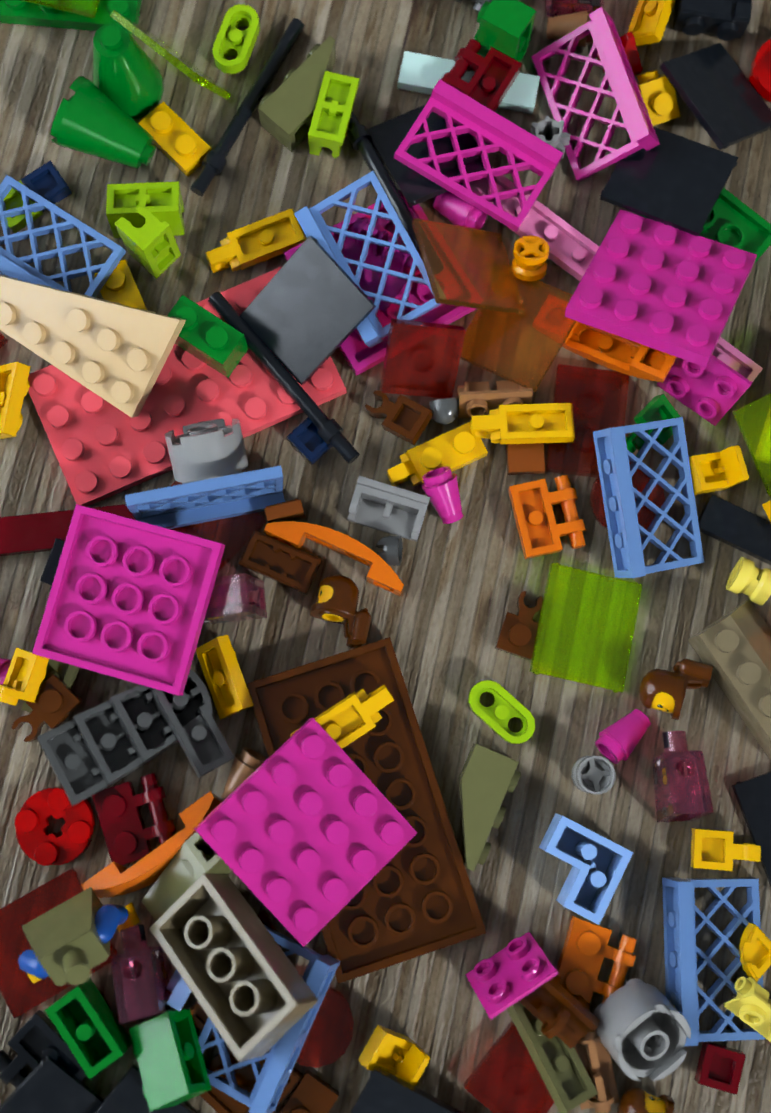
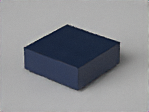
[21,161,72,212]
[287,417,333,465]

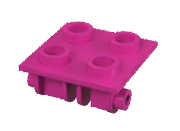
[341,217,413,313]
[656,355,752,426]
[465,931,558,1020]

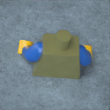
[18,887,140,986]

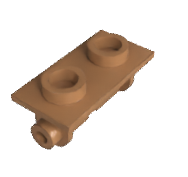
[457,379,533,418]
[574,1030,619,1113]

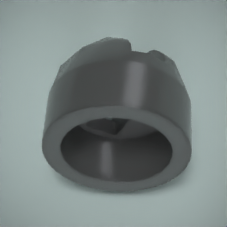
[429,398,459,425]
[376,536,403,566]

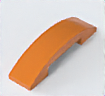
[532,296,677,382]
[264,521,404,596]
[81,791,223,898]

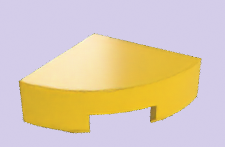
[739,923,771,982]

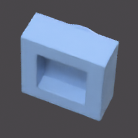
[166,969,191,1012]

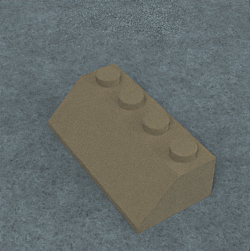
[688,599,771,761]

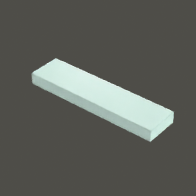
[397,51,540,114]

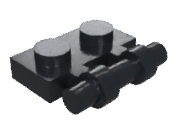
[0,1010,86,1088]

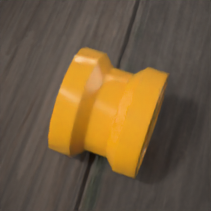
[511,235,550,282]

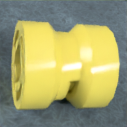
[726,557,771,606]

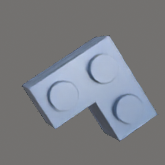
[539,813,633,925]

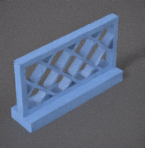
[294,171,445,348]
[0,175,126,298]
[593,417,705,578]
[125,465,285,529]
[662,877,765,1046]
[198,925,340,1113]

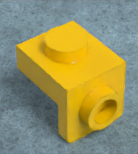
[637,69,681,126]
[689,445,749,495]
[0,648,49,706]
[358,1025,430,1086]

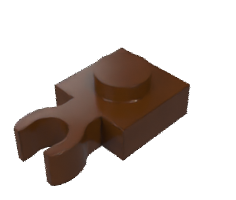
[365,390,433,446]
[495,591,543,660]
[12,674,83,742]

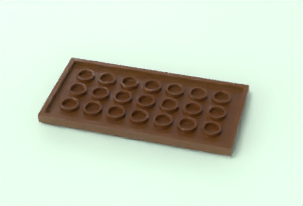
[246,637,486,984]

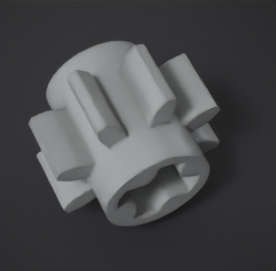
[531,116,570,159]

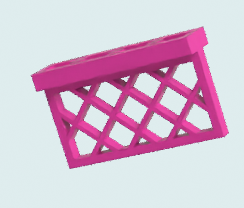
[531,7,660,182]
[394,79,563,232]

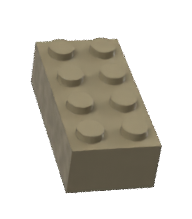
[149,873,319,1062]

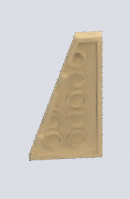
[0,275,186,418]

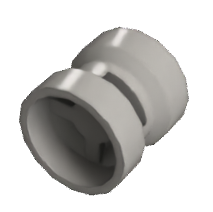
[571,756,616,795]

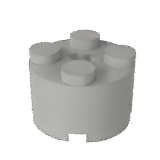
[165,418,249,484]
[593,978,691,1081]

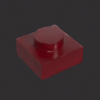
[694,1042,746,1095]

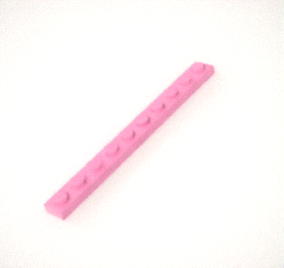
[462,167,763,382]

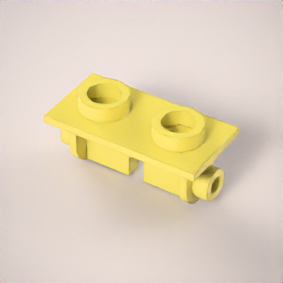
[724,976,771,1043]

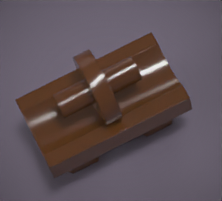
[519,975,600,1049]

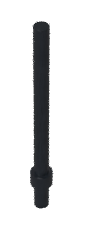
[191,18,304,196]
[347,110,442,277]
[208,291,360,464]

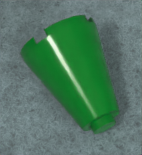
[93,23,163,119]
[51,76,156,169]

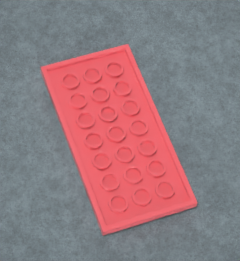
[28,266,347,507]

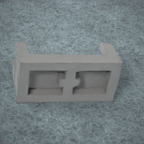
[347,476,430,542]

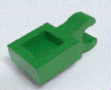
[626,394,684,454]

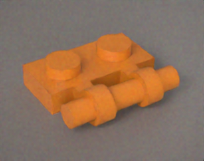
[508,475,586,559]
[556,916,637,1004]

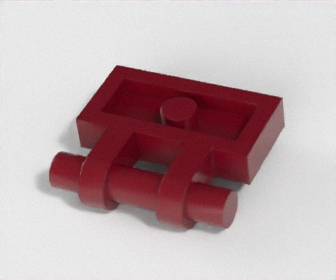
[441,39,522,112]
[92,773,176,865]

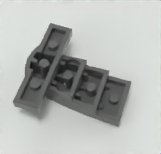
[37,668,235,807]

